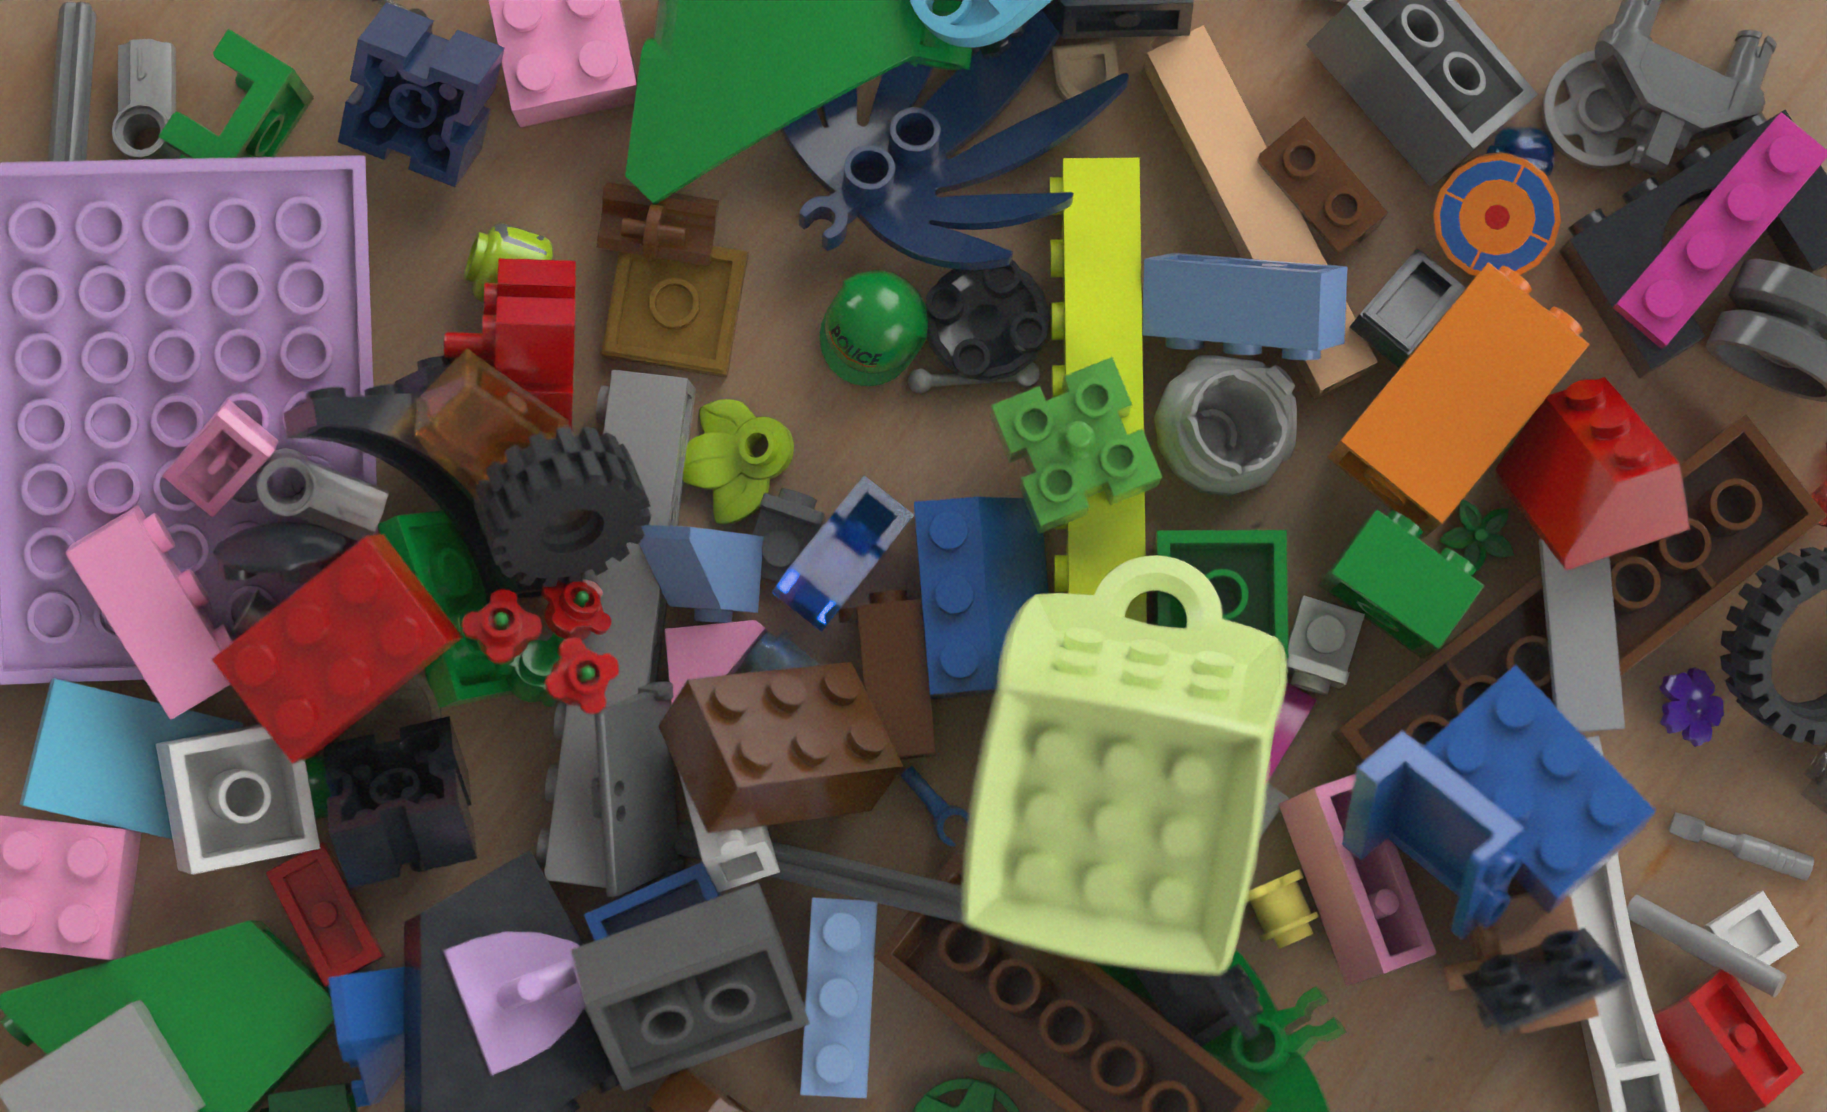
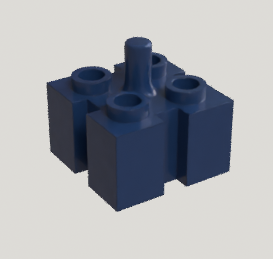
[338,2,505,187]

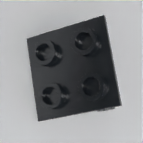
[1462,927,1629,1034]

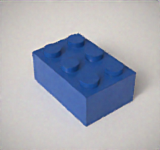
[1423,665,1656,914]

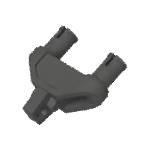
[1595,0,1777,175]

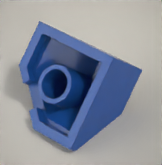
[329,967,404,1107]

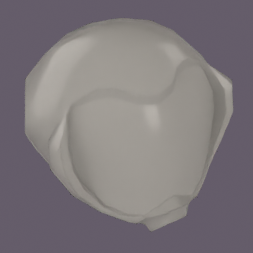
[1154,355,1297,497]

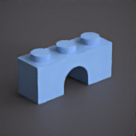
[801,898,878,1098]

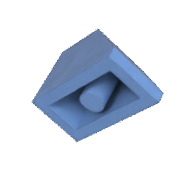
[639,525,764,623]

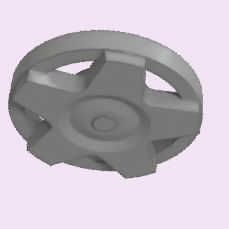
[1542,50,1640,169]

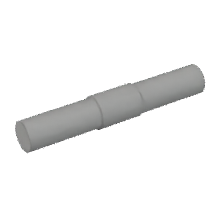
[1627,894,1787,997]

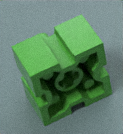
[990,357,1162,534]

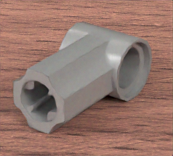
[112,39,181,160]
[256,448,389,541]

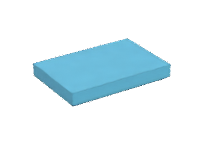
[19,678,243,839]

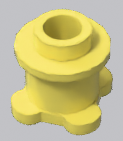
[1245,869,1320,949]

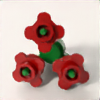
[462,579,619,714]

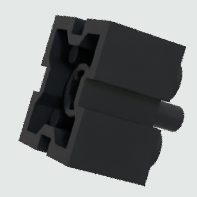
[324,716,477,888]

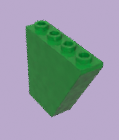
[0,920,335,1112]

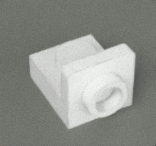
[1286,595,1365,695]

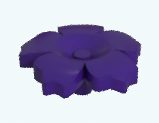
[1659,667,1724,747]

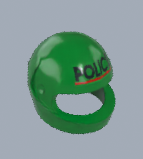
[820,270,928,386]

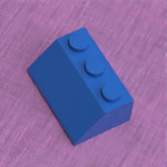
[914,496,1049,699]

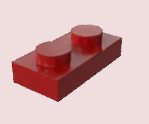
[265,842,385,987]

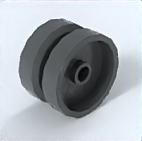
[1705,259,1827,402]

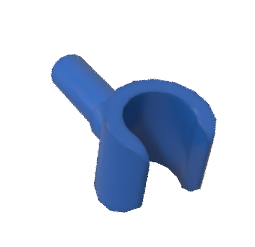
[901,766,970,846]

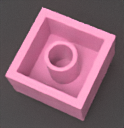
[489,0,638,128]
[0,815,142,959]

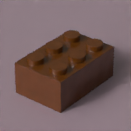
[658,662,903,833]

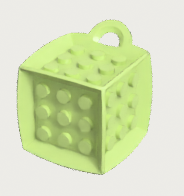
[962,556,1286,974]

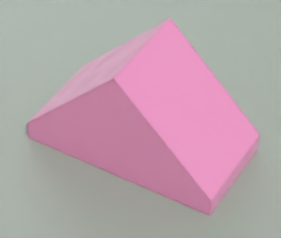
[162,399,278,518]
[665,620,768,703]

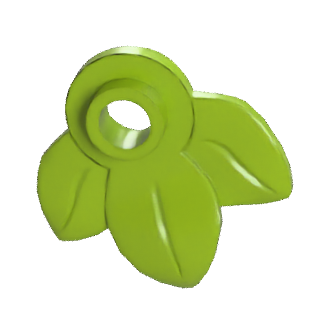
[682,399,794,525]

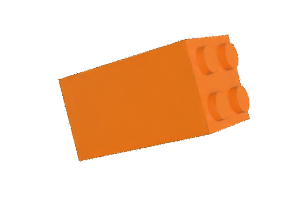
[1327,262,1590,537]

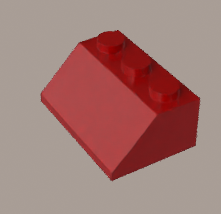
[1495,377,1690,570]

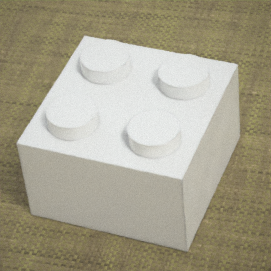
[156,724,320,874]

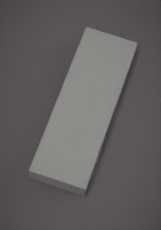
[1539,539,1625,732]

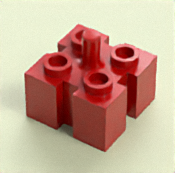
[444,258,576,437]

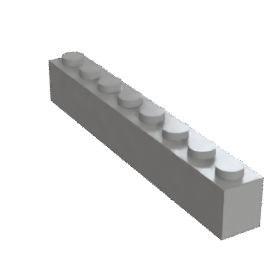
[536,370,696,891]

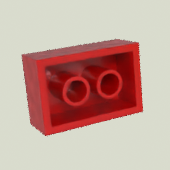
[211,534,463,764]

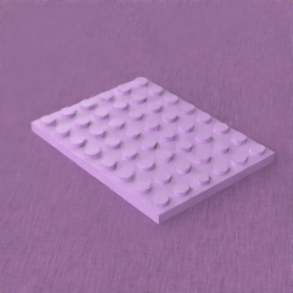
[0,155,379,685]

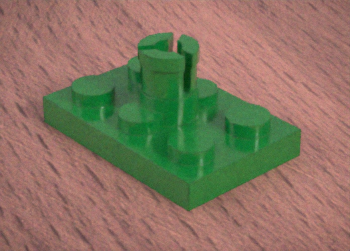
[378,510,513,709]

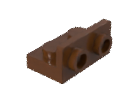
[1257,116,1388,253]

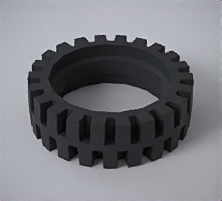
[1720,547,1827,745]

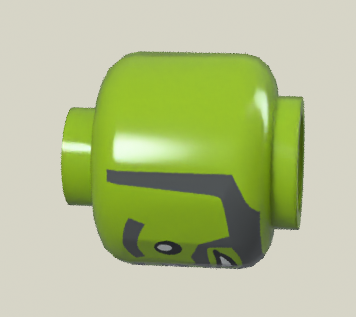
[463,223,553,303]

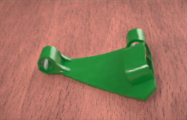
[625,0,972,204]

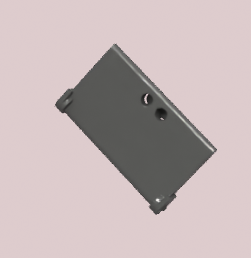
[591,681,685,897]

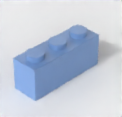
[1142,253,1347,360]

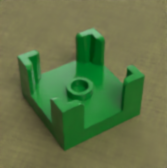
[158,29,314,159]

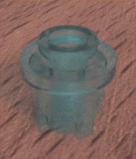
[744,629,820,673]

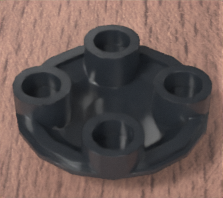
[926,260,1050,382]
[213,522,346,584]

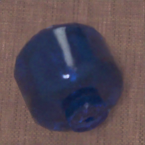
[1486,126,1555,177]

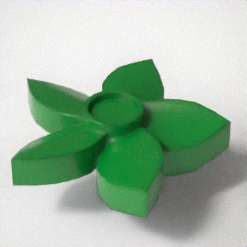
[1438,499,1514,571]

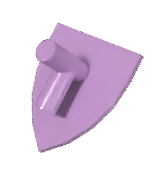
[443,932,585,1075]

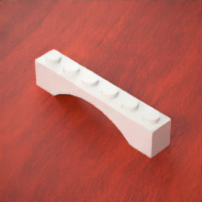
[1571,736,1680,1112]

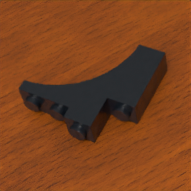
[283,356,569,603]

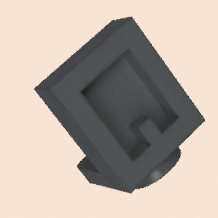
[752,488,826,592]

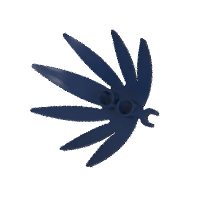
[780,0,1129,270]

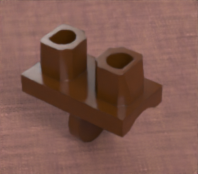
[596,182,719,266]

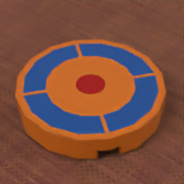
[1433,152,1561,276]

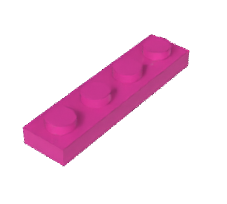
[1613,112,1827,349]

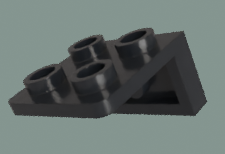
[1132,963,1263,1047]

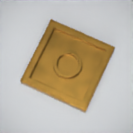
[601,246,748,378]

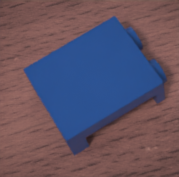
[1342,731,1524,939]

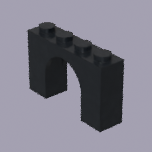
[1559,110,1827,379]

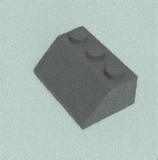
[1306,0,1538,187]
[571,883,810,1091]

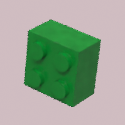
[1319,510,1484,659]
[1152,530,1288,661]

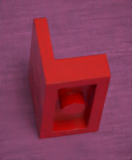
[1653,969,1804,1112]

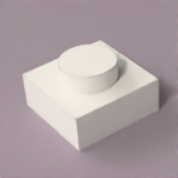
[1704,891,1799,981]

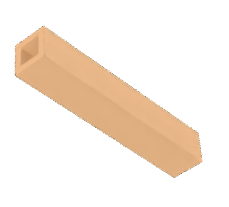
[1143,25,1378,400]

